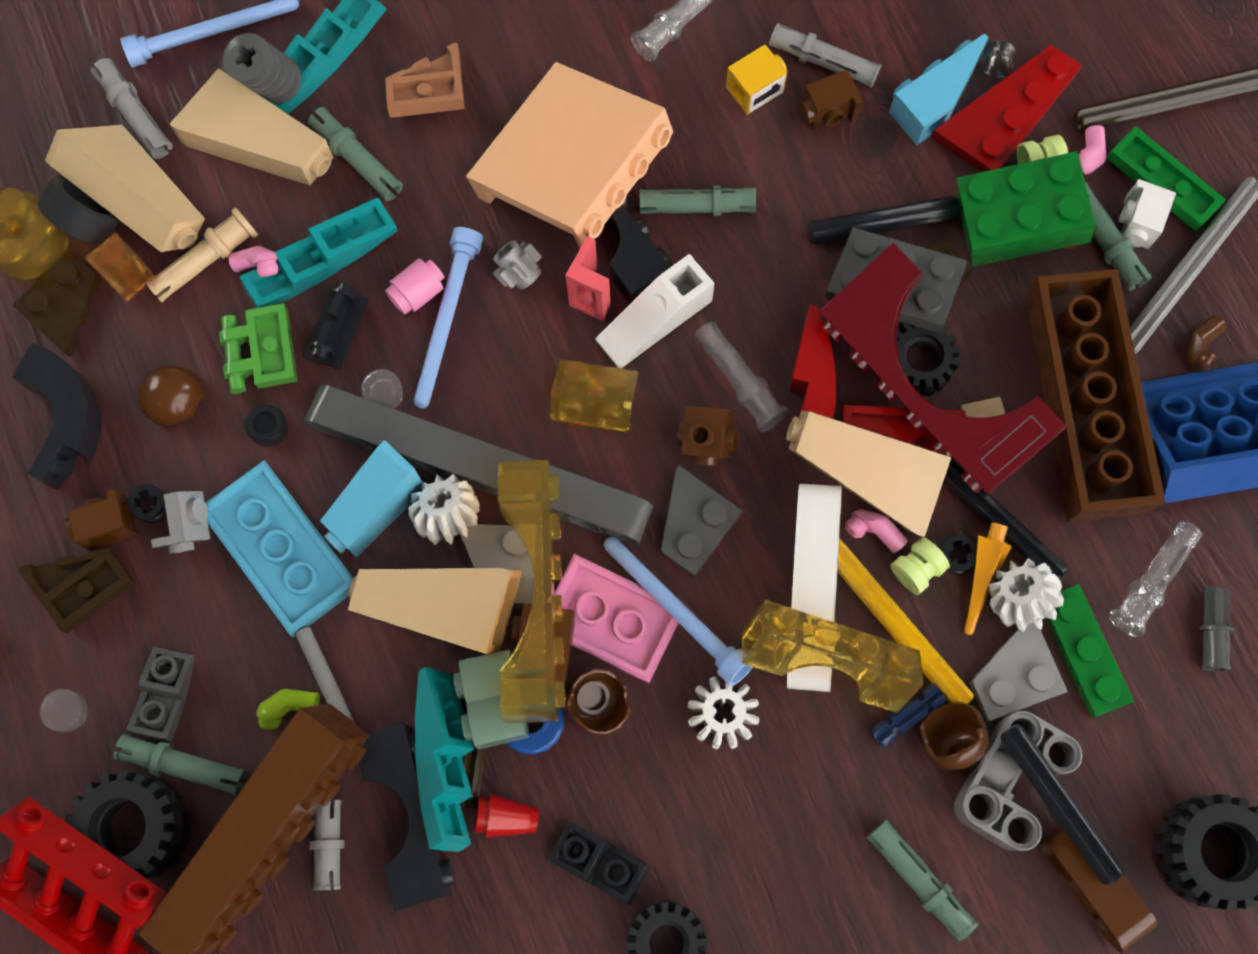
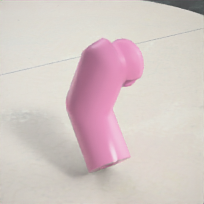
[1078,125,1107,175]
[229,246,279,277]
[845,509,908,553]

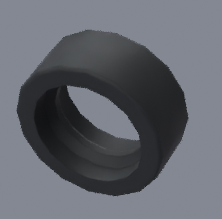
[38,176,121,245]

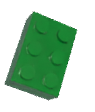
[957,151,1095,267]

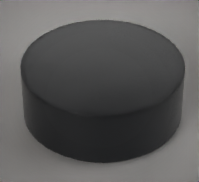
[245,404,288,447]

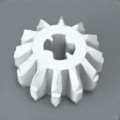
[408,474,480,545]
[989,558,1064,633]
[687,677,759,749]

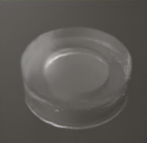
[361,369,403,408]
[40,689,88,733]

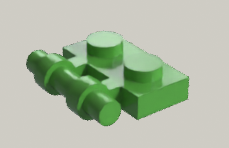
[219,303,298,394]

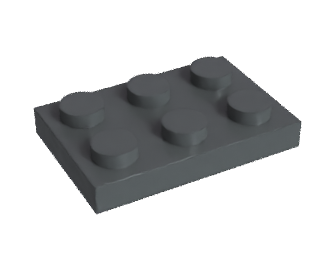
[826,228,967,334]

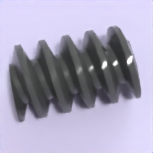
[223,33,302,103]

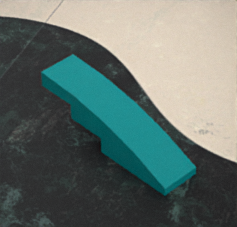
[255,0,387,114]
[240,198,397,308]
[415,667,474,852]

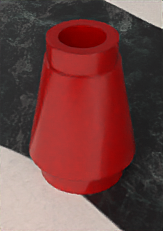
[474,794,539,838]

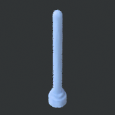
[120,0,299,68]
[414,227,484,409]
[604,537,754,686]

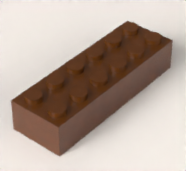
[1025,269,1166,523]
[138,704,370,954]

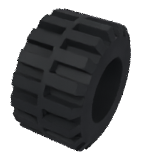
[64,771,190,879]
[1153,794,1258,910]

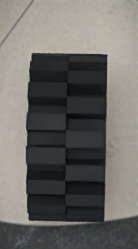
[897,323,960,396]
[627,901,707,954]

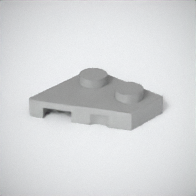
[459,524,538,609]
[969,623,1068,722]

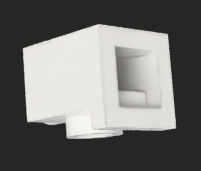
[1119,179,1176,249]

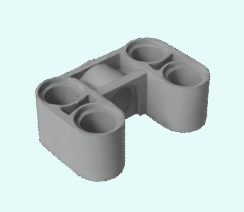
[954,711,1083,851]

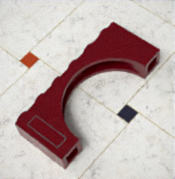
[819,242,1067,495]

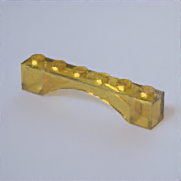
[498,460,566,723]

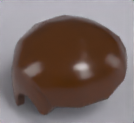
[138,365,205,426]
[565,668,632,735]
[920,702,989,771]

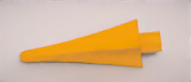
[964,523,1012,635]

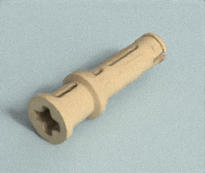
[145,207,258,303]

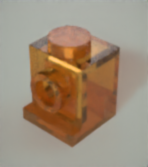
[85,232,156,302]

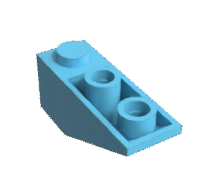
[889,34,989,145]

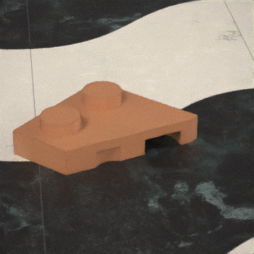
[385,43,465,118]

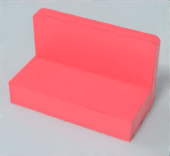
[565,236,611,322]

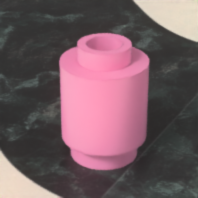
[384,258,445,315]

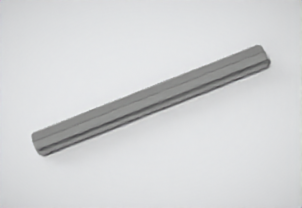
[1130,177,1258,355]

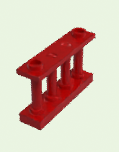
[0,796,168,954]

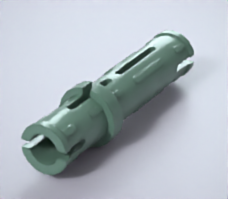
[308,107,403,201]
[1085,182,1152,291]
[640,185,756,216]
[113,734,247,796]
[866,819,979,942]

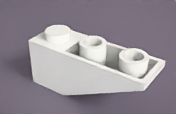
[595,254,714,370]

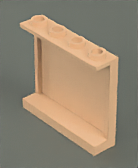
[466,62,674,248]

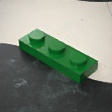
[1107,126,1226,232]
[1045,584,1135,718]

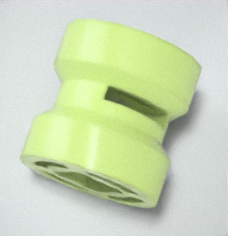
[1016,135,1068,164]
[890,537,950,595]

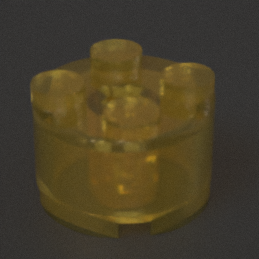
[0,188,70,281]

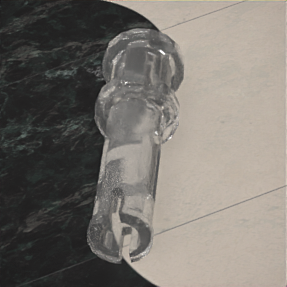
[631,0,713,61]
[694,321,789,433]
[1108,521,1203,637]

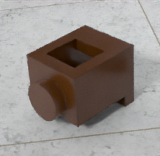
[799,70,863,130]
[65,489,138,551]

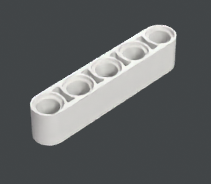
[787,484,842,692]

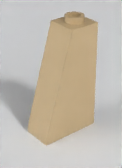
[169,68,334,186]
[45,125,205,252]
[786,410,951,537]
[348,568,523,654]

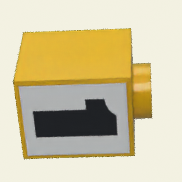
[726,45,787,115]

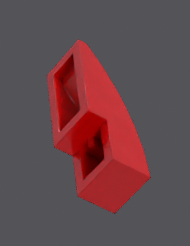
[789,305,836,419]

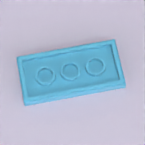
[206,460,354,638]

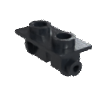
[303,283,369,370]

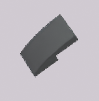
[126,646,195,744]

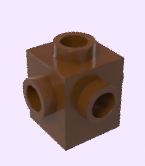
[677,405,739,466]

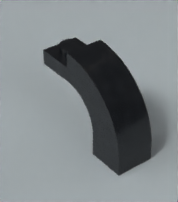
[12,343,102,490]

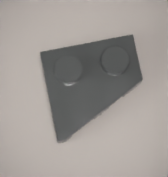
[661,465,743,578]

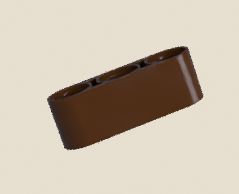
[1040,828,1158,953]

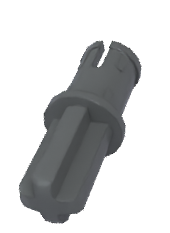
[1199,586,1235,672]

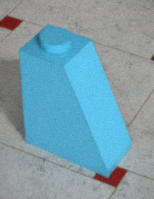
[320,440,422,557]

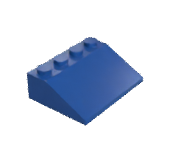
[1141,362,1258,503]

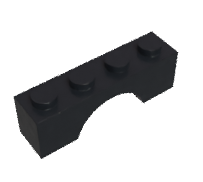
[604,200,672,305]
[359,723,456,912]

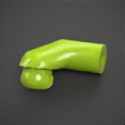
[256,689,320,731]

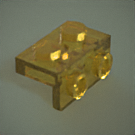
[550,359,639,432]

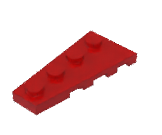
[931,45,1082,172]

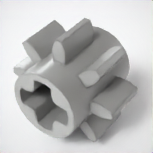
[493,240,542,289]

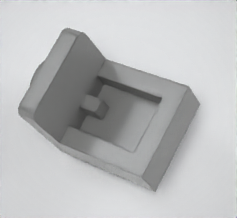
[151,491,210,554]

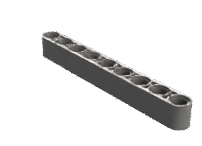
[304,385,654,545]

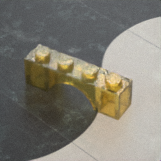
[742,600,923,713]

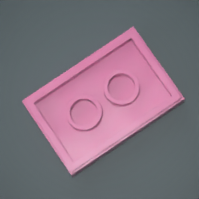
[547,554,679,684]

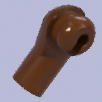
[1186,316,1226,372]

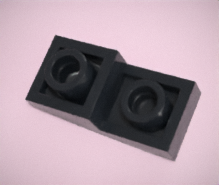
[548,821,651,905]

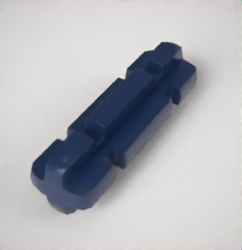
[870,683,946,748]

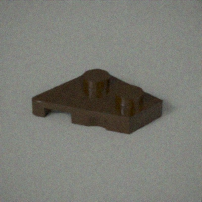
[12,251,102,357]
[18,548,136,634]

